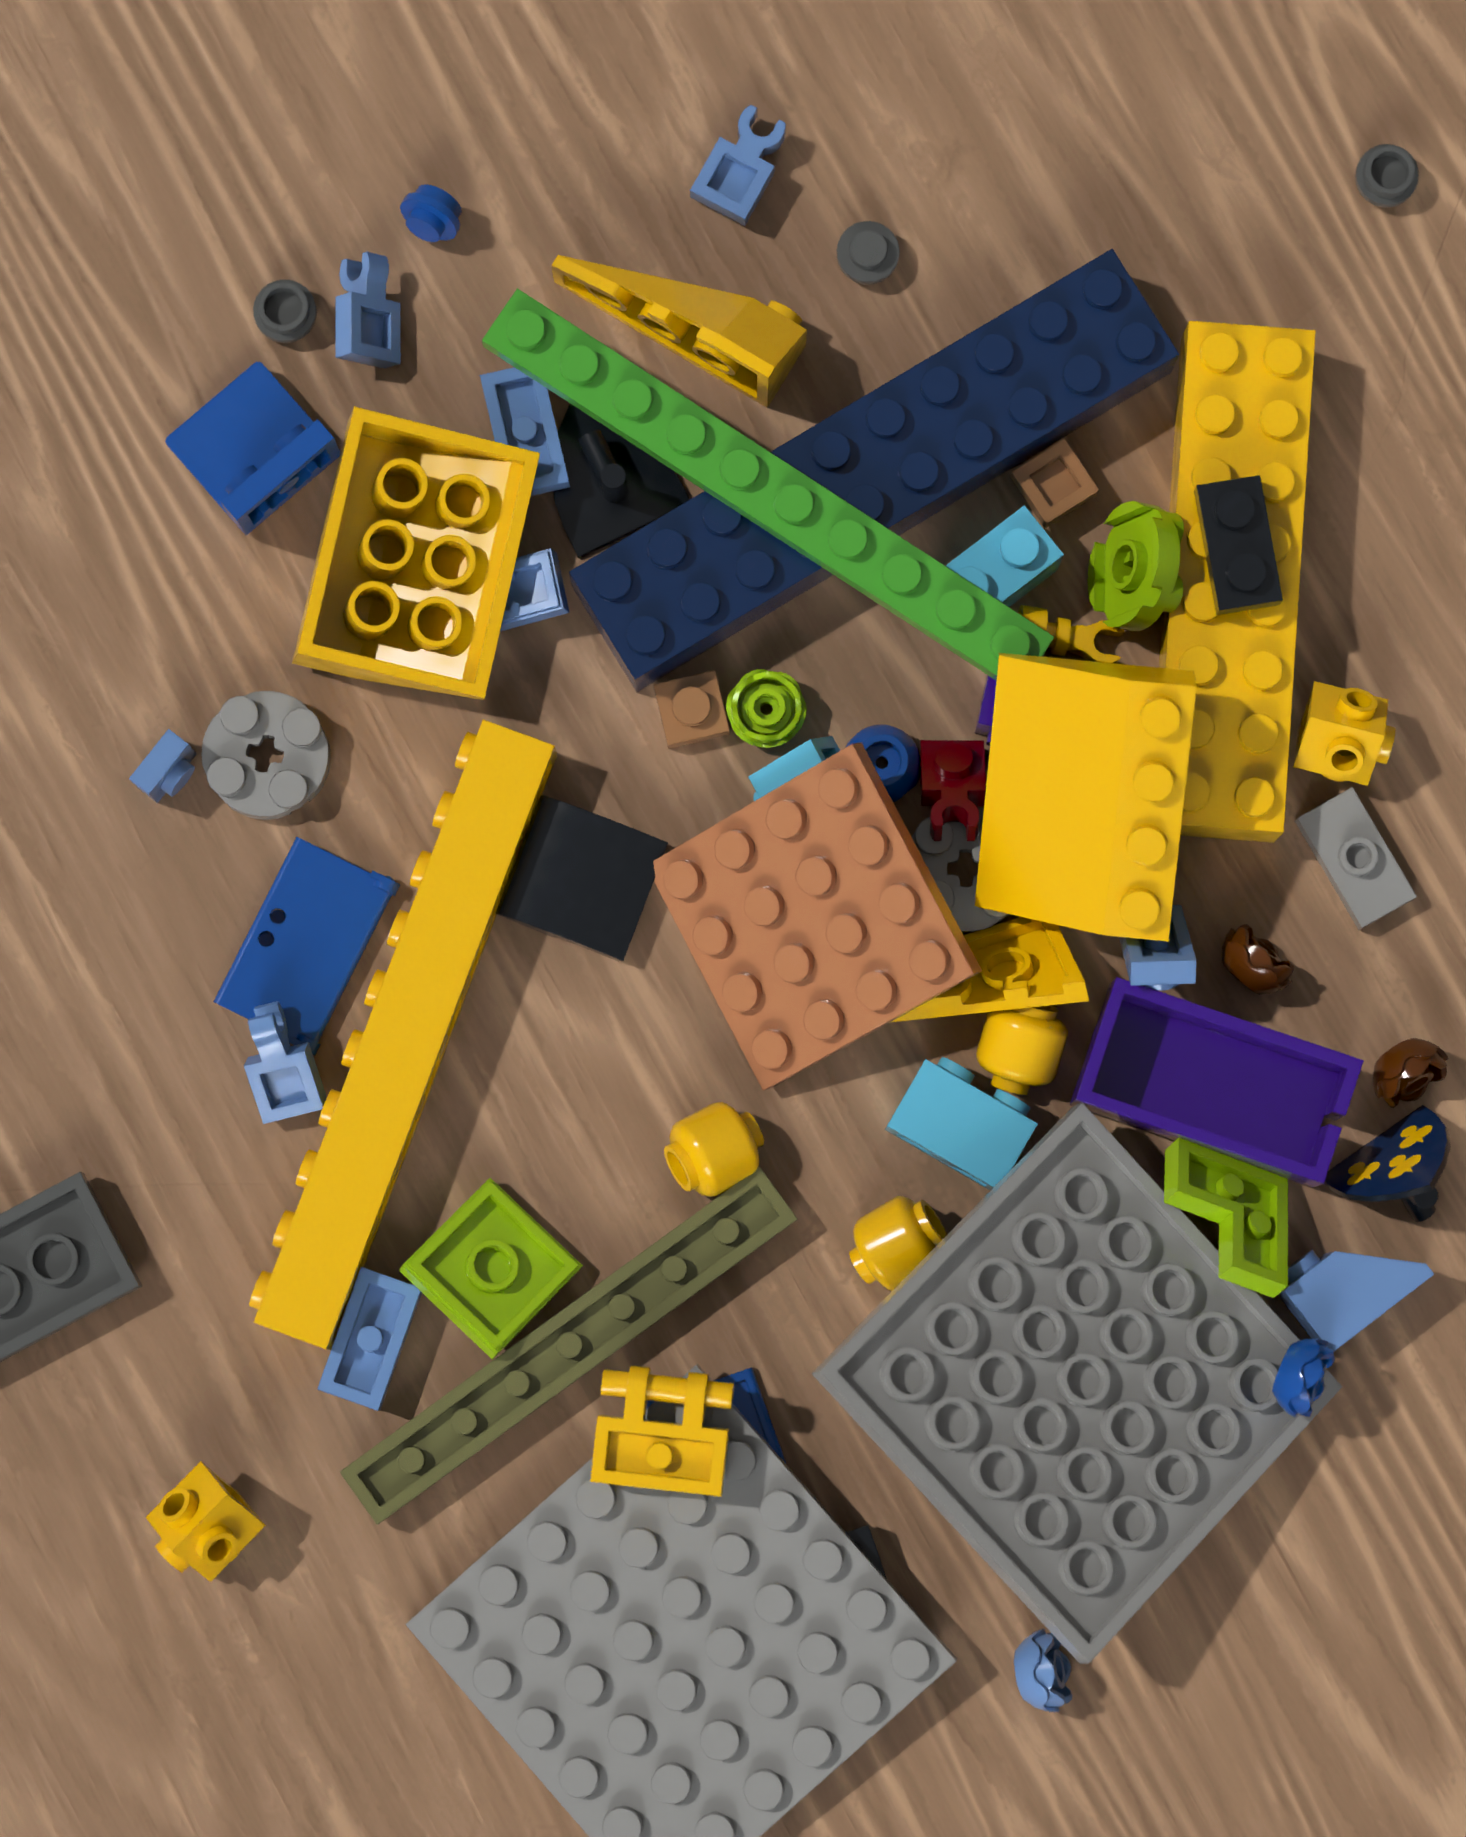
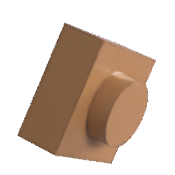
[1010,438,1099,529]
[653,670,730,749]

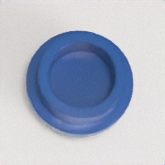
[400,185,462,242]

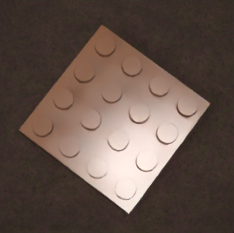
[653,742,982,1091]

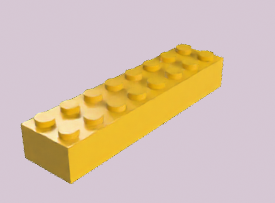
[1159,321,1316,843]

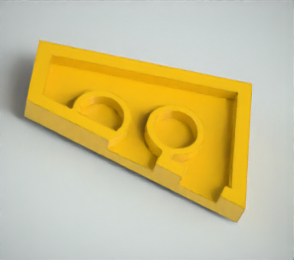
[892,917,1089,1022]

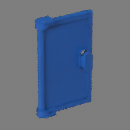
[213,837,400,1056]

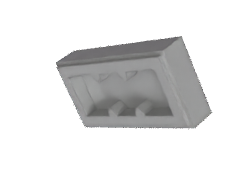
[1295,787,1417,930]

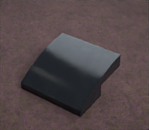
[495,795,668,961]

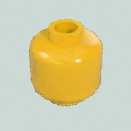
[976,1005,1068,1095]
[664,1102,764,1197]
[849,1196,947,1291]

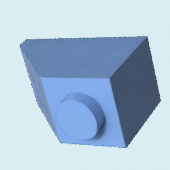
[1278,1250,1434,1351]

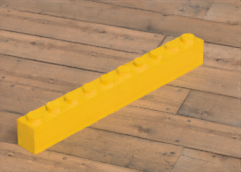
[249,719,557,1350]

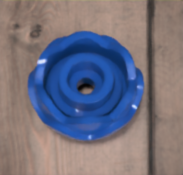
[845,724,921,802]
[1272,1338,1335,1418]

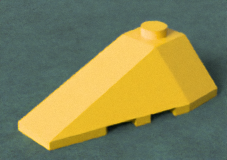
[551,255,807,408]

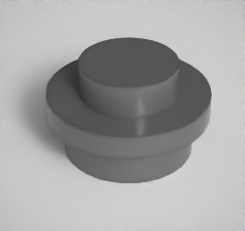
[1355,144,1419,207]
[837,221,899,285]
[253,280,317,343]

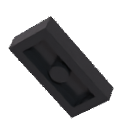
[1194,475,1283,615]

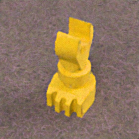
[1017,604,1125,663]

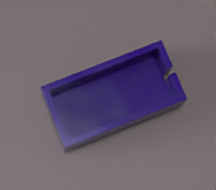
[1070,977,1364,1187]

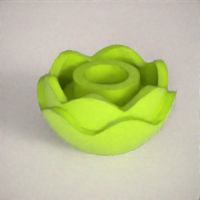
[726,669,807,748]

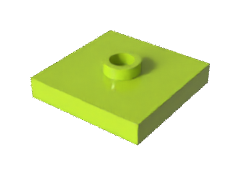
[399,1178,583,1360]

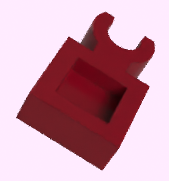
[920,740,986,841]

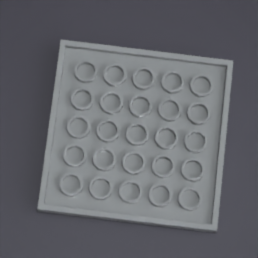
[812,1103,1342,1664]
[405,1364,957,1837]

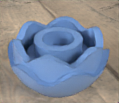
[1014,1629,1072,1712]

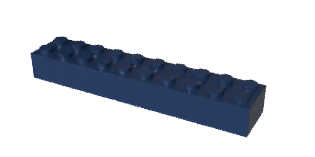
[569,248,1179,692]

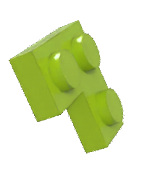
[1164,1137,1288,1298]

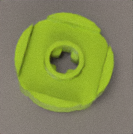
[1087,501,1184,631]

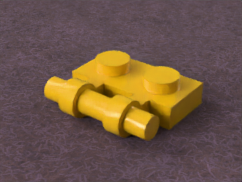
[590,1365,734,1497]

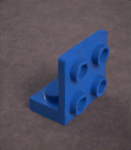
[165,362,341,536]

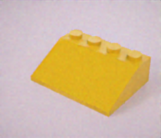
[292,406,540,700]
[974,653,1197,941]

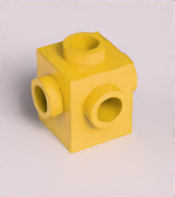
[1293,681,1396,786]
[145,1461,266,1582]

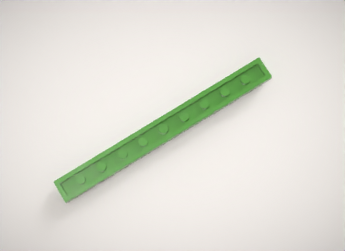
[482,288,1054,680]

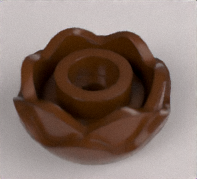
[1222,924,1294,995]
[1372,1038,1448,1108]

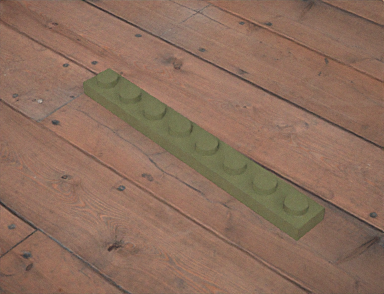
[340,1167,797,1525]

